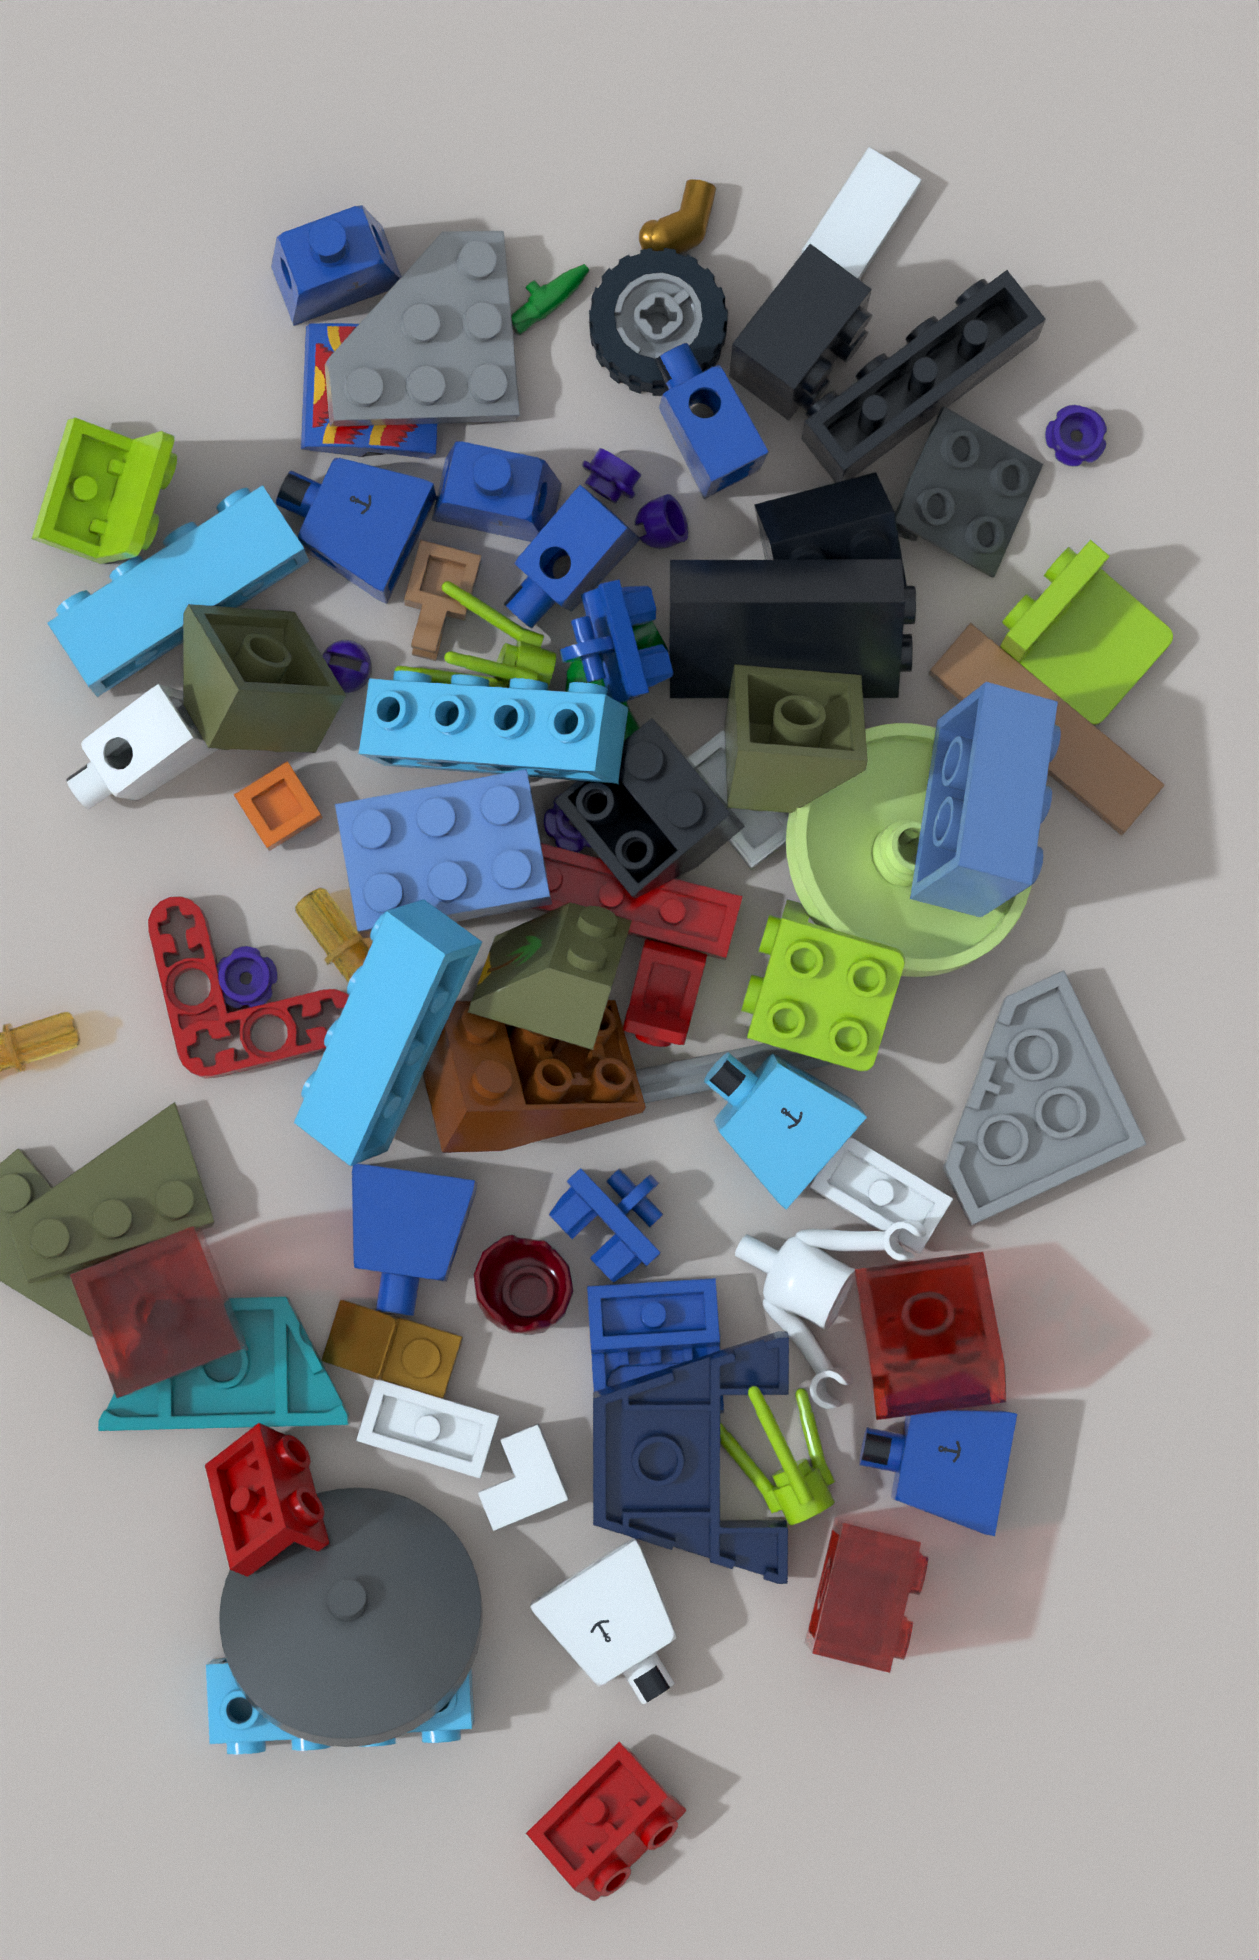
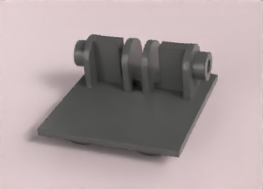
[895,406,1043,577]

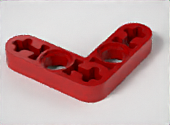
[148,896,349,1079]

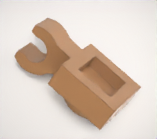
[404,540,482,661]

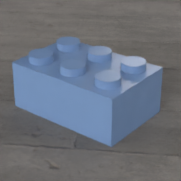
[910,682,1061,917]
[335,769,552,938]

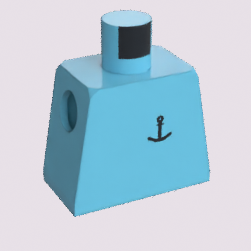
[704,1052,867,1210]

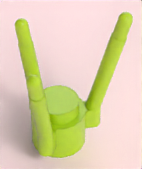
[394,581,556,688]
[720,1386,835,1525]

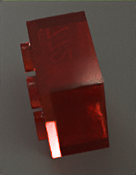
[70,1226,248,1398]
[855,1252,1006,1420]
[804,1517,928,1673]

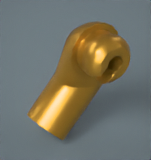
[639,179,716,254]

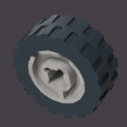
[589,248,728,396]

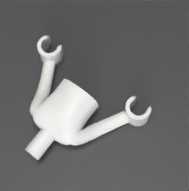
[735,1220,926,1409]

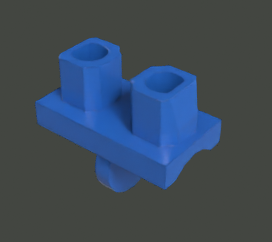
[559,579,673,703]
[549,1168,664,1283]

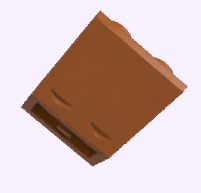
[423,1000,646,1153]

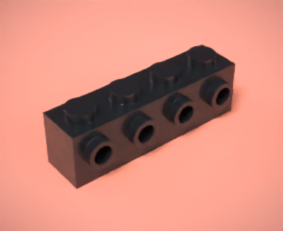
[801,270,1046,483]

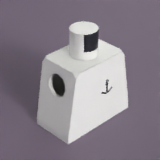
[66,684,218,810]
[530,1538,677,1704]

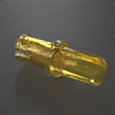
[295,887,370,983]
[0,1012,80,1073]

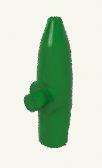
[511,264,589,336]

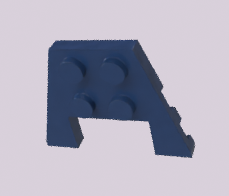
[593,1331,789,1584]

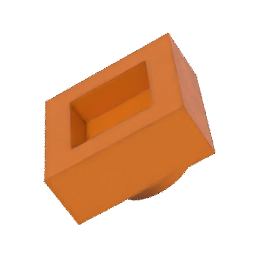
[234,761,323,851]

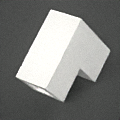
[478,1424,569,1531]

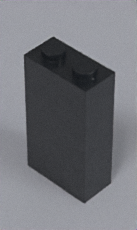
[669,559,916,699]

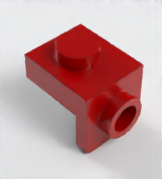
[622,939,708,1047]

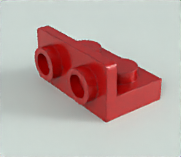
[205,1423,329,1577]
[526,1741,686,1901]

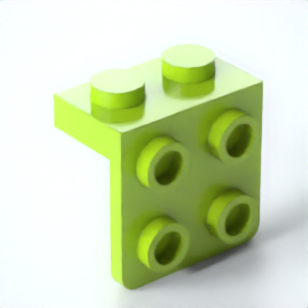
[31,417,177,564]
[1000,539,1173,726]
[741,899,905,1071]

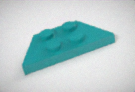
[98,1297,350,1431]

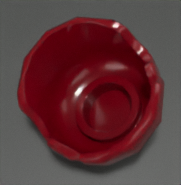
[474,1234,574,1335]

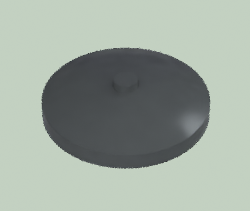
[219,1488,483,1747]

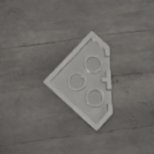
[324,231,520,427]
[943,970,1146,1226]

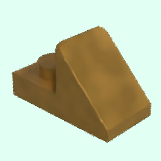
[321,1299,463,1399]

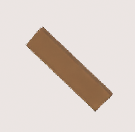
[928,623,1165,836]

